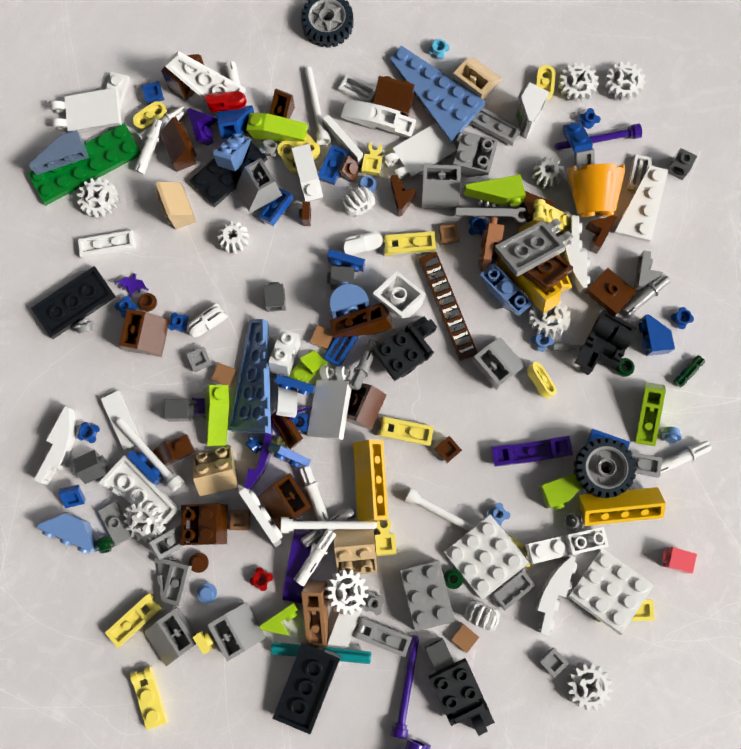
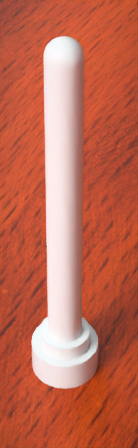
[305,66,331,146]
[116,418,184,492]
[404,488,475,532]
[281,517,377,533]

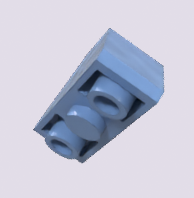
[213,133,251,171]
[480,262,533,316]
[37,513,97,554]

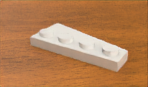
[165,51,245,101]
[614,165,668,242]
[99,455,181,524]

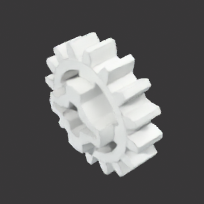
[605,61,646,101]
[558,62,599,102]
[77,177,119,218]
[529,301,571,337]
[124,500,166,543]
[325,570,368,615]
[566,663,613,711]

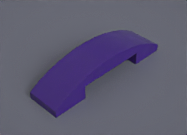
[244,423,273,490]
[491,436,573,467]
[282,520,315,603]

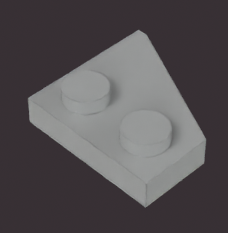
[154,557,192,606]

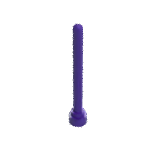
[554,123,642,150]
[391,635,419,739]

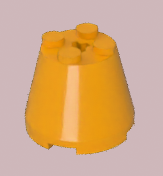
[567,163,625,218]

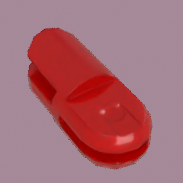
[205,91,247,113]

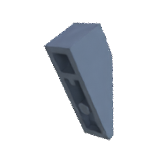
[29,130,89,175]

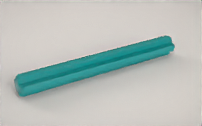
[271,642,371,664]

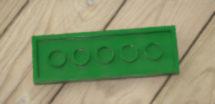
[27,123,141,206]

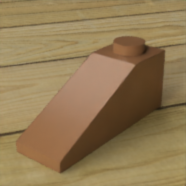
[302,581,329,647]

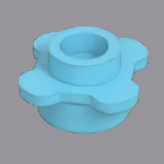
[428,39,449,59]

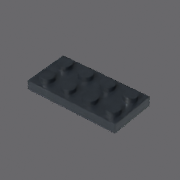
[189,134,268,207]
[31,266,116,339]
[272,640,341,735]

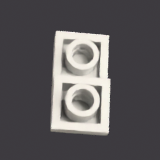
[276,385,297,418]

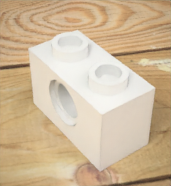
[269,329,300,377]

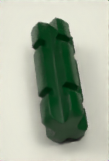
[674,355,705,388]

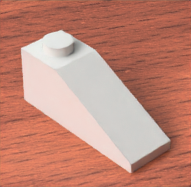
[291,144,323,202]

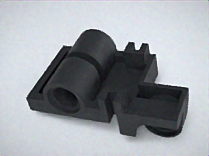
[574,309,637,375]
[372,316,437,381]
[428,658,495,736]

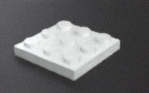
[239,488,283,548]
[444,514,529,600]
[568,548,654,635]

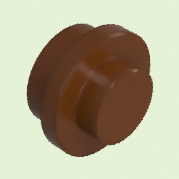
[138,293,157,312]
[189,553,209,573]

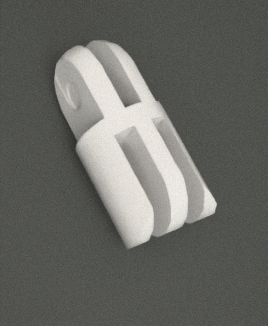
[342,231,383,255]
[187,303,228,337]

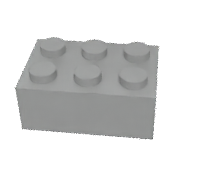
[400,560,455,632]

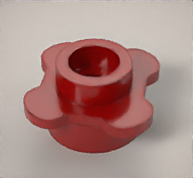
[250,567,273,591]

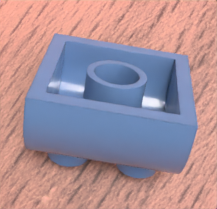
[330,282,369,319]

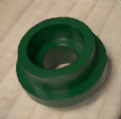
[615,358,635,377]
[94,537,115,554]
[444,569,463,589]

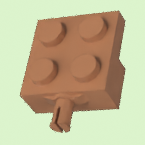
[478,217,504,272]

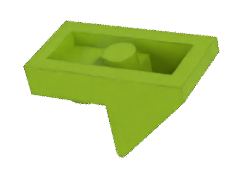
[289,350,328,383]
[259,602,299,636]

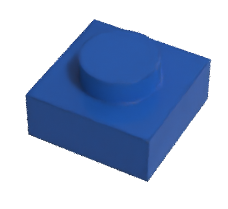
[142,81,165,105]
[58,484,85,508]

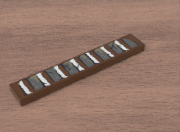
[419,252,478,361]

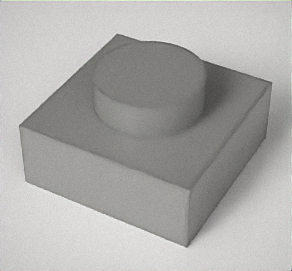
[574,148,595,169]
[186,347,212,373]
[539,647,569,678]

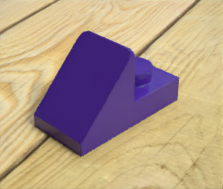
[187,108,218,146]

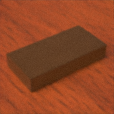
[271,411,303,449]

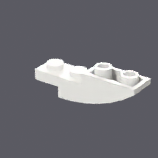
[341,100,416,138]
[562,215,590,293]
[34,406,76,485]
[525,527,609,564]
[534,556,577,636]

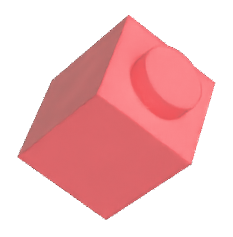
[662,547,697,574]

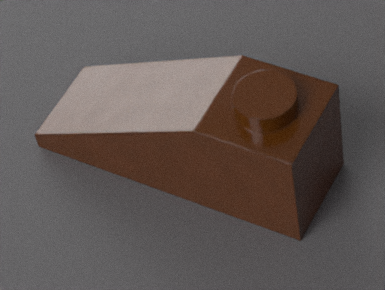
[330,303,393,338]

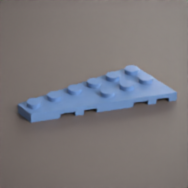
[390,45,486,144]
[227,319,271,434]

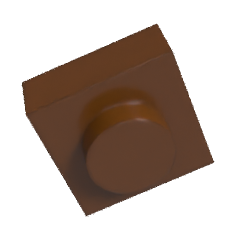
[337,155,361,182]
[299,202,311,226]
[435,436,462,463]

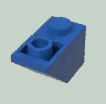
[217,105,254,139]
[639,314,675,356]

